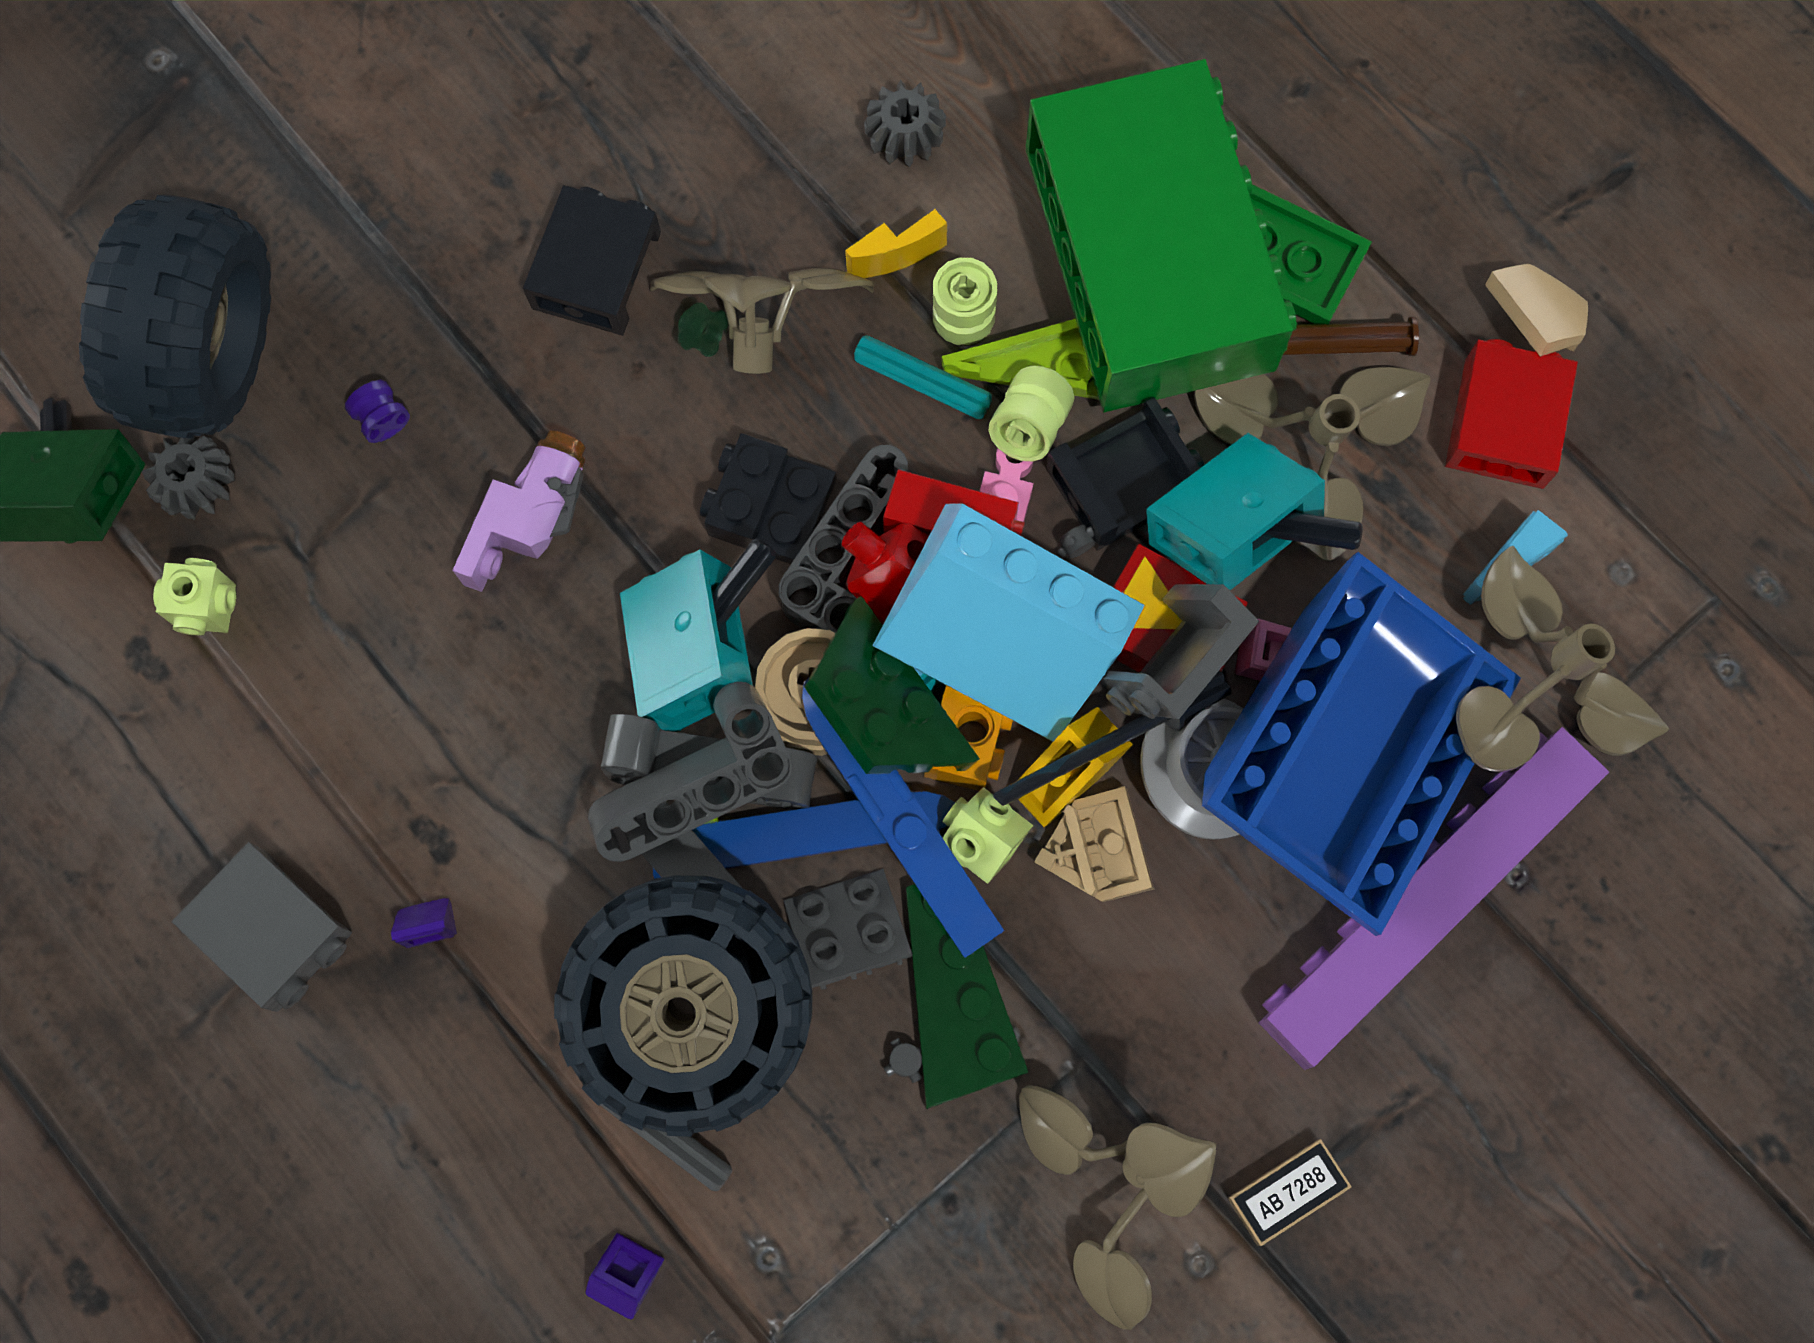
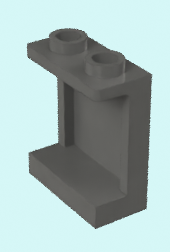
[1100,584,1259,719]
[171,842,352,1012]

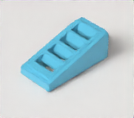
[1463,510,1568,605]

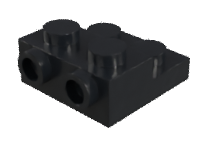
[700,433,837,564]

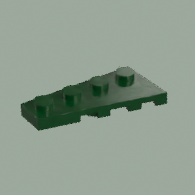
[906,884,1028,1109]

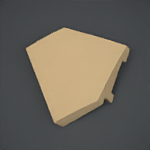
[1485,264,1588,357]
[1034,786,1154,902]

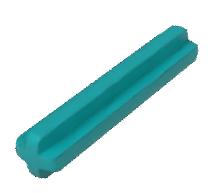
[854,335,992,419]

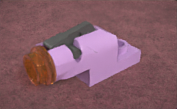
[452,431,586,592]

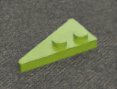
[942,319,1099,400]

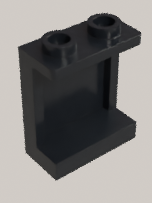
[523,185,661,336]
[1046,397,1205,551]

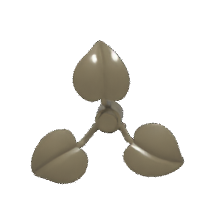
[650,268,874,374]
[1194,367,1431,562]
[1456,546,1669,772]
[1019,1085,1216,1331]

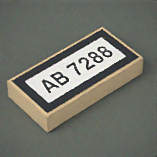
[1227,1139,1351,1246]

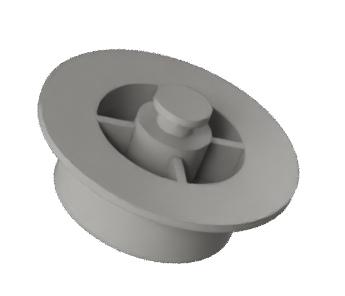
[1140,699,1243,840]

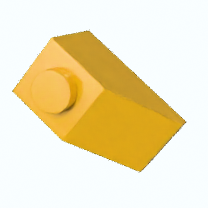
[1017,707,1133,827]

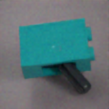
[1147,433,1363,590]
[620,538,776,732]

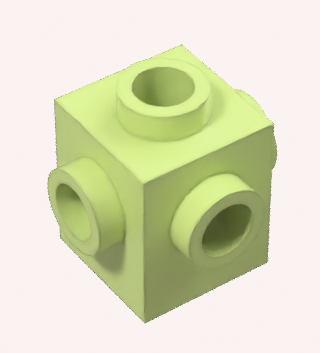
[153,558,236,635]
[942,787,1033,884]

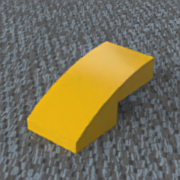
[845,209,947,278]

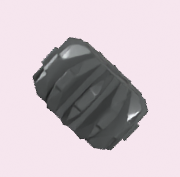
[864,80,946,167]
[142,435,236,520]

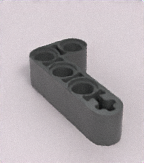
[779,445,908,633]
[588,681,793,862]
[600,714,817,810]

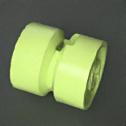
[933,258,997,345]
[988,366,1075,462]

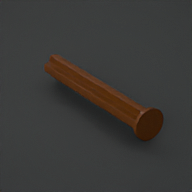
[1283,317,1419,357]

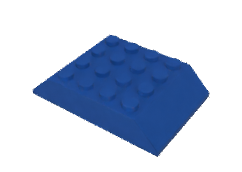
[1202,552,1521,936]

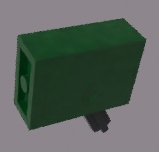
[0,397,146,544]

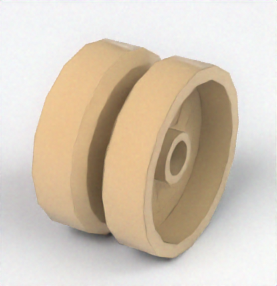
[755,628,835,756]

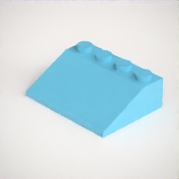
[873,503,1145,742]

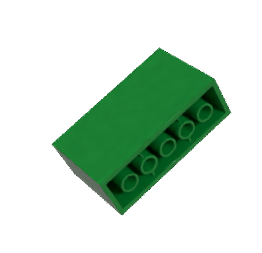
[1026,59,1297,413]

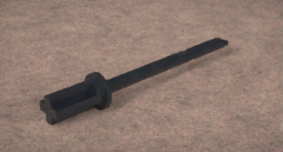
[993,671,1231,806]

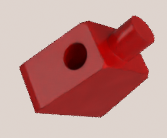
[841,522,929,625]

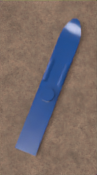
[802,678,1004,958]
[653,791,955,879]

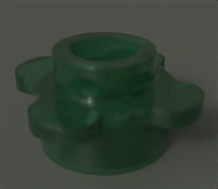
[678,303,729,357]

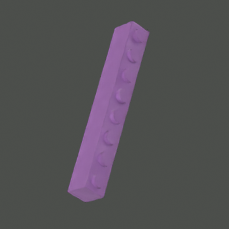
[1258,727,1609,1070]

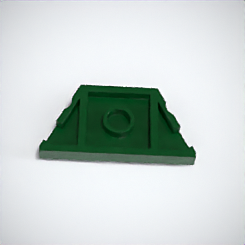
[804,596,980,774]

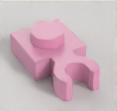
[979,449,1034,522]

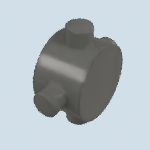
[1058,525,1096,558]
[883,1038,922,1083]

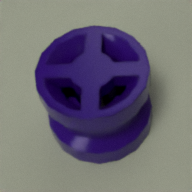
[345,380,410,443]

